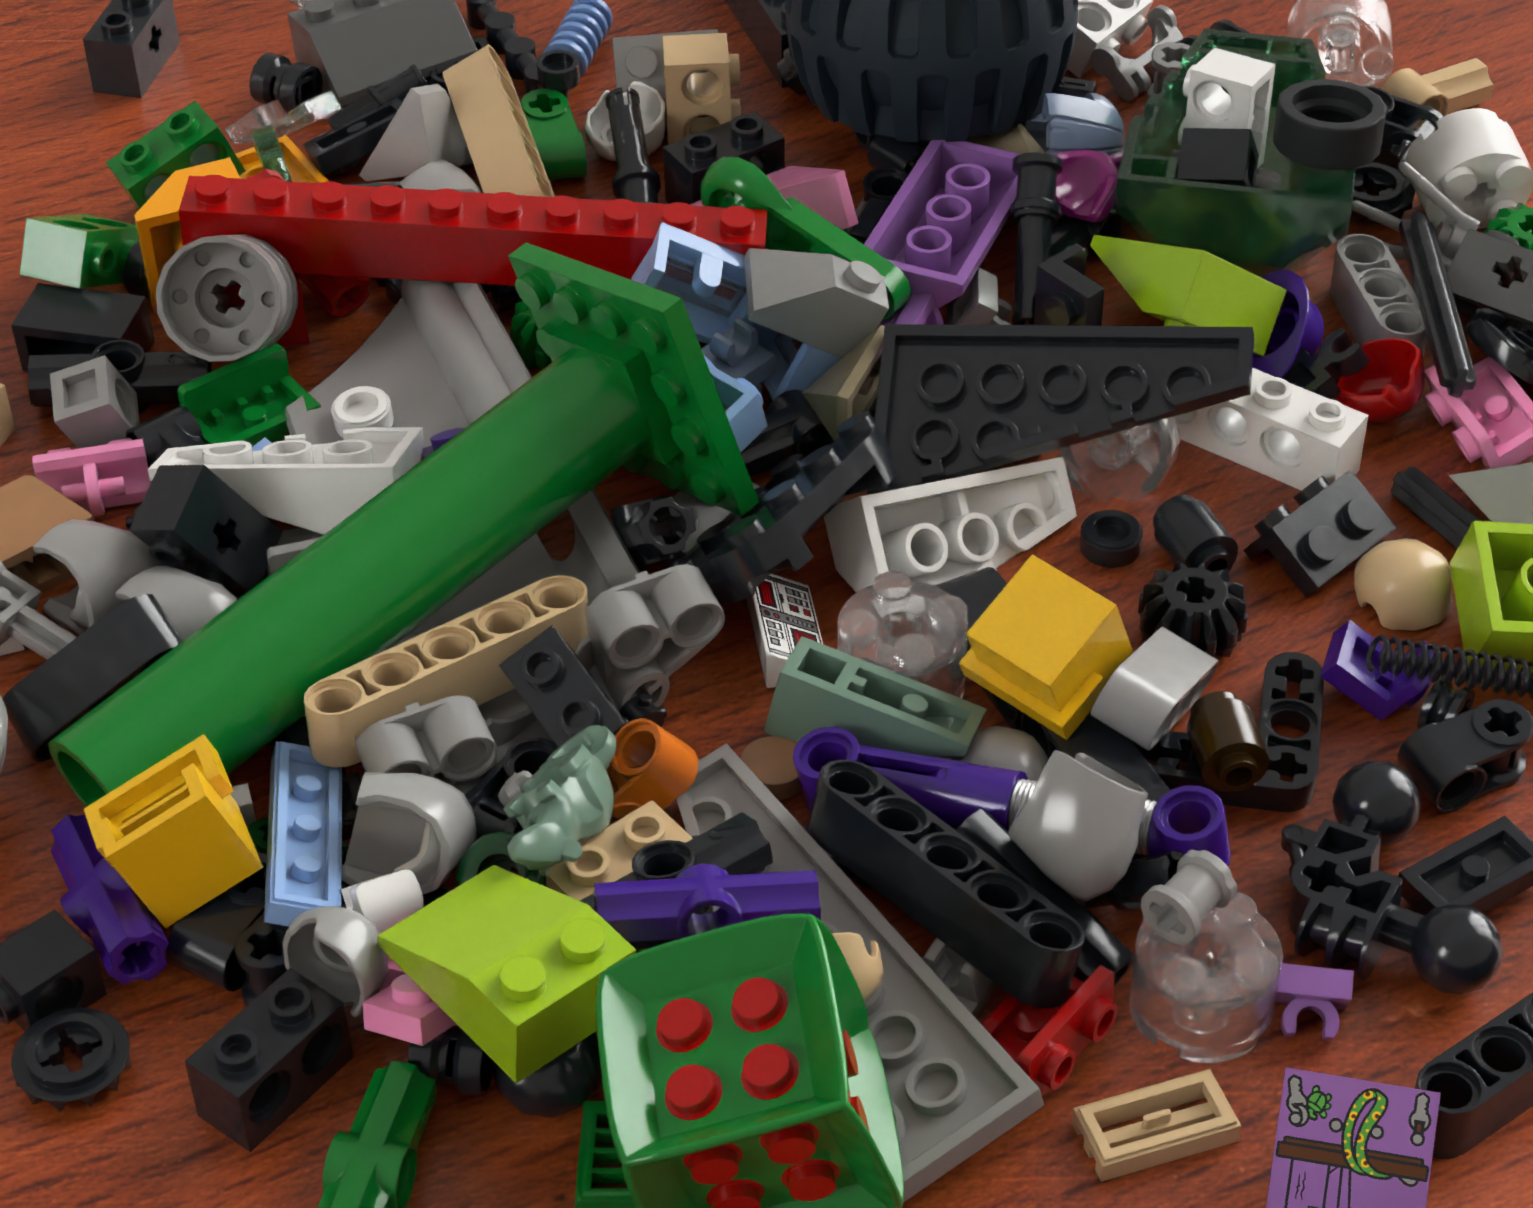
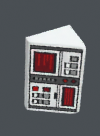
[747,574,823,688]

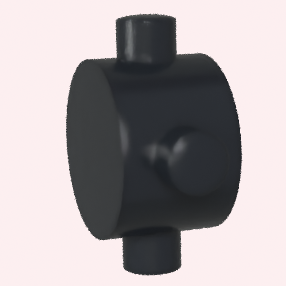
[619,693,667,727]

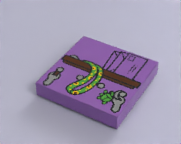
[1266,1067,1441,1208]

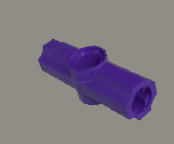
[51,815,169,985]
[593,863,821,949]

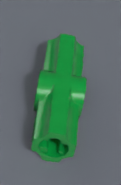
[317,1061,438,1208]

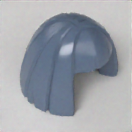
[1020,93,1125,156]

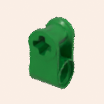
[521,89,587,182]

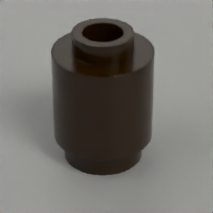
[1187,691,1269,792]

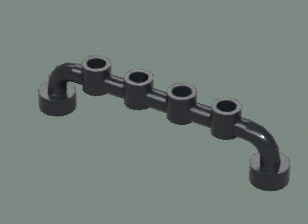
[466,0,580,99]

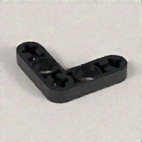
[1132,652,1324,812]

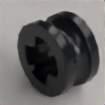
[1417,677,1475,729]

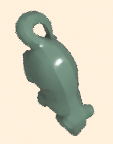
[503,725,617,877]

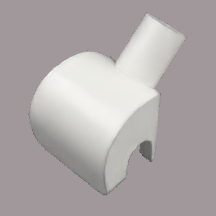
[341,870,423,933]

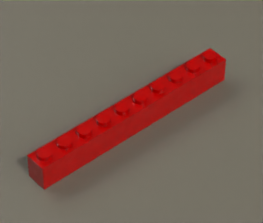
[179,175,767,299]

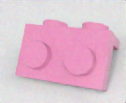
[1424,356,1533,469]

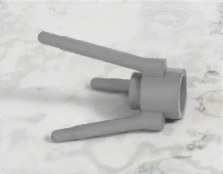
[1351,162,1480,272]

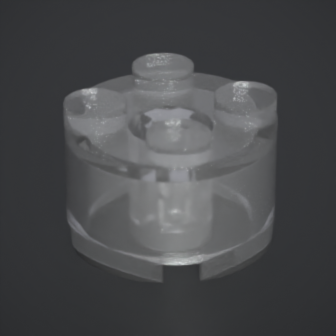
[1286,0,1394,88]
[837,571,969,699]
[1129,892,1283,1063]

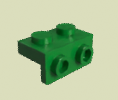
[177,343,321,447]

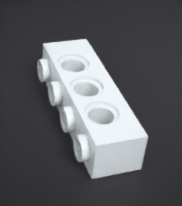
[1146,368,1368,491]

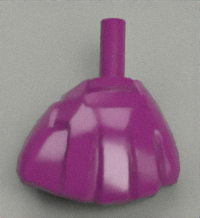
[1053,149,1130,222]

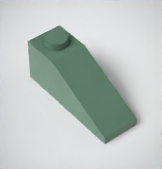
[764,636,987,756]

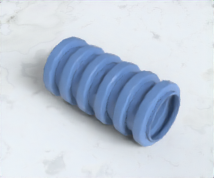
[544,0,613,78]

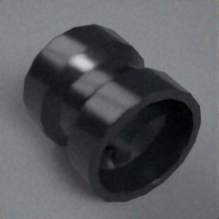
[249,52,323,117]
[407,1026,493,1097]

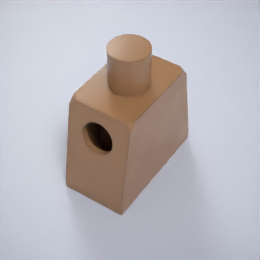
[0,475,94,594]

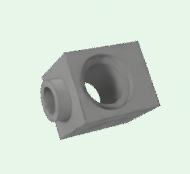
[50,355,140,449]

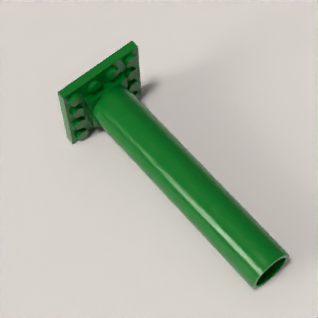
[48,242,759,807]

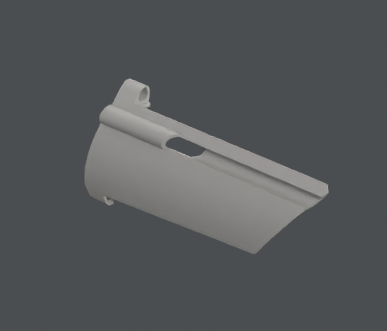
[285,279,725,795]

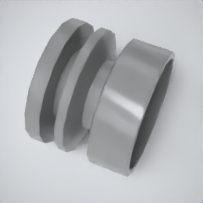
[156,234,298,362]

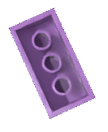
[864,140,1020,311]

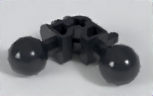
[1281,761,1503,995]

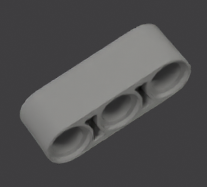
[1330,234,1427,358]
[1091,627,1219,751]

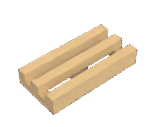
[1072,1069,1241,1182]

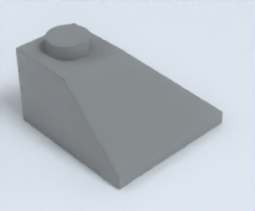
[744,248,889,358]

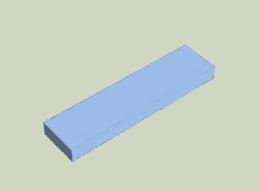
[264,741,342,926]

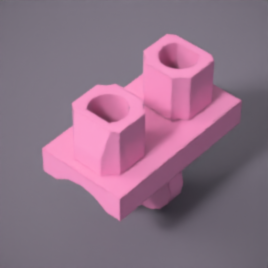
[32,438,151,517]

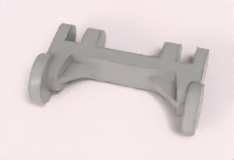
[1091,5,1184,101]

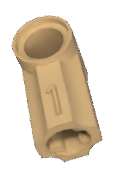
[1381,58,1494,130]

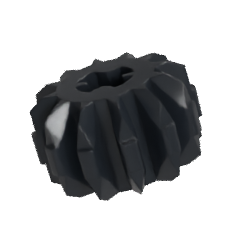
[1138,561,1248,657]

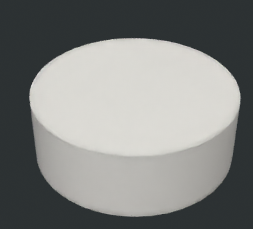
[331,386,394,438]

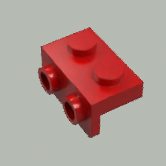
[982,965,1118,1096]

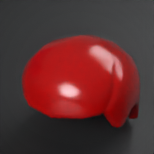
[1335,338,1425,422]

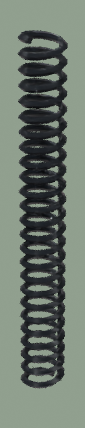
[1366,634,1533,699]

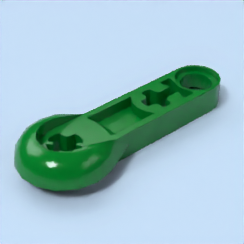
[701,157,911,321]

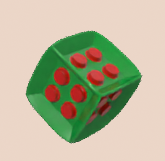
[596,914,904,1208]

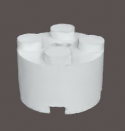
[1406,108,1533,229]

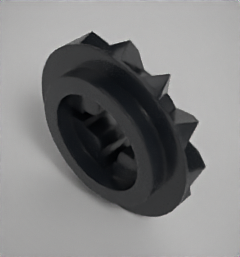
[1327,162,1415,225]
[11,1008,131,1112]

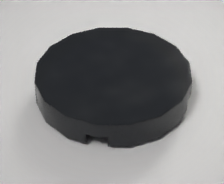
[1465,308,1533,385]

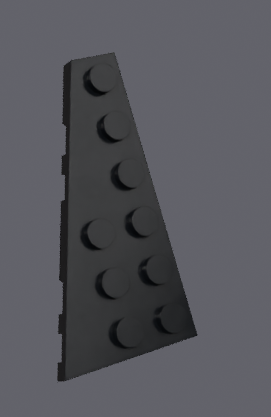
[867,324,1254,495]

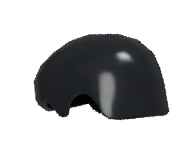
[493,1032,602,1118]

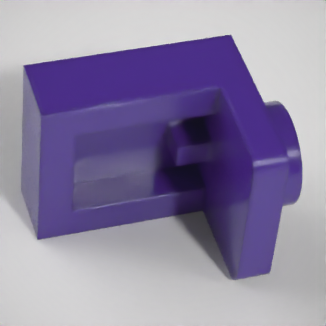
[1320,620,1434,721]

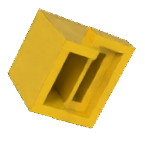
[959,554,1133,740]
[84,734,263,928]

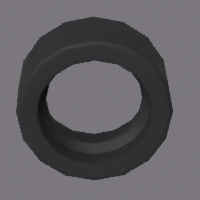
[1273,79,1387,170]

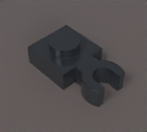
[1282,328,1370,399]

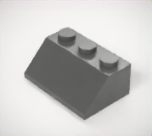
[287,0,478,107]

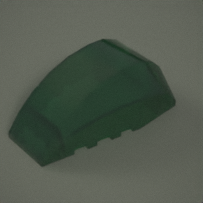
[1116,29,1356,277]

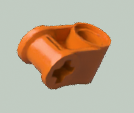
[606,718,699,827]

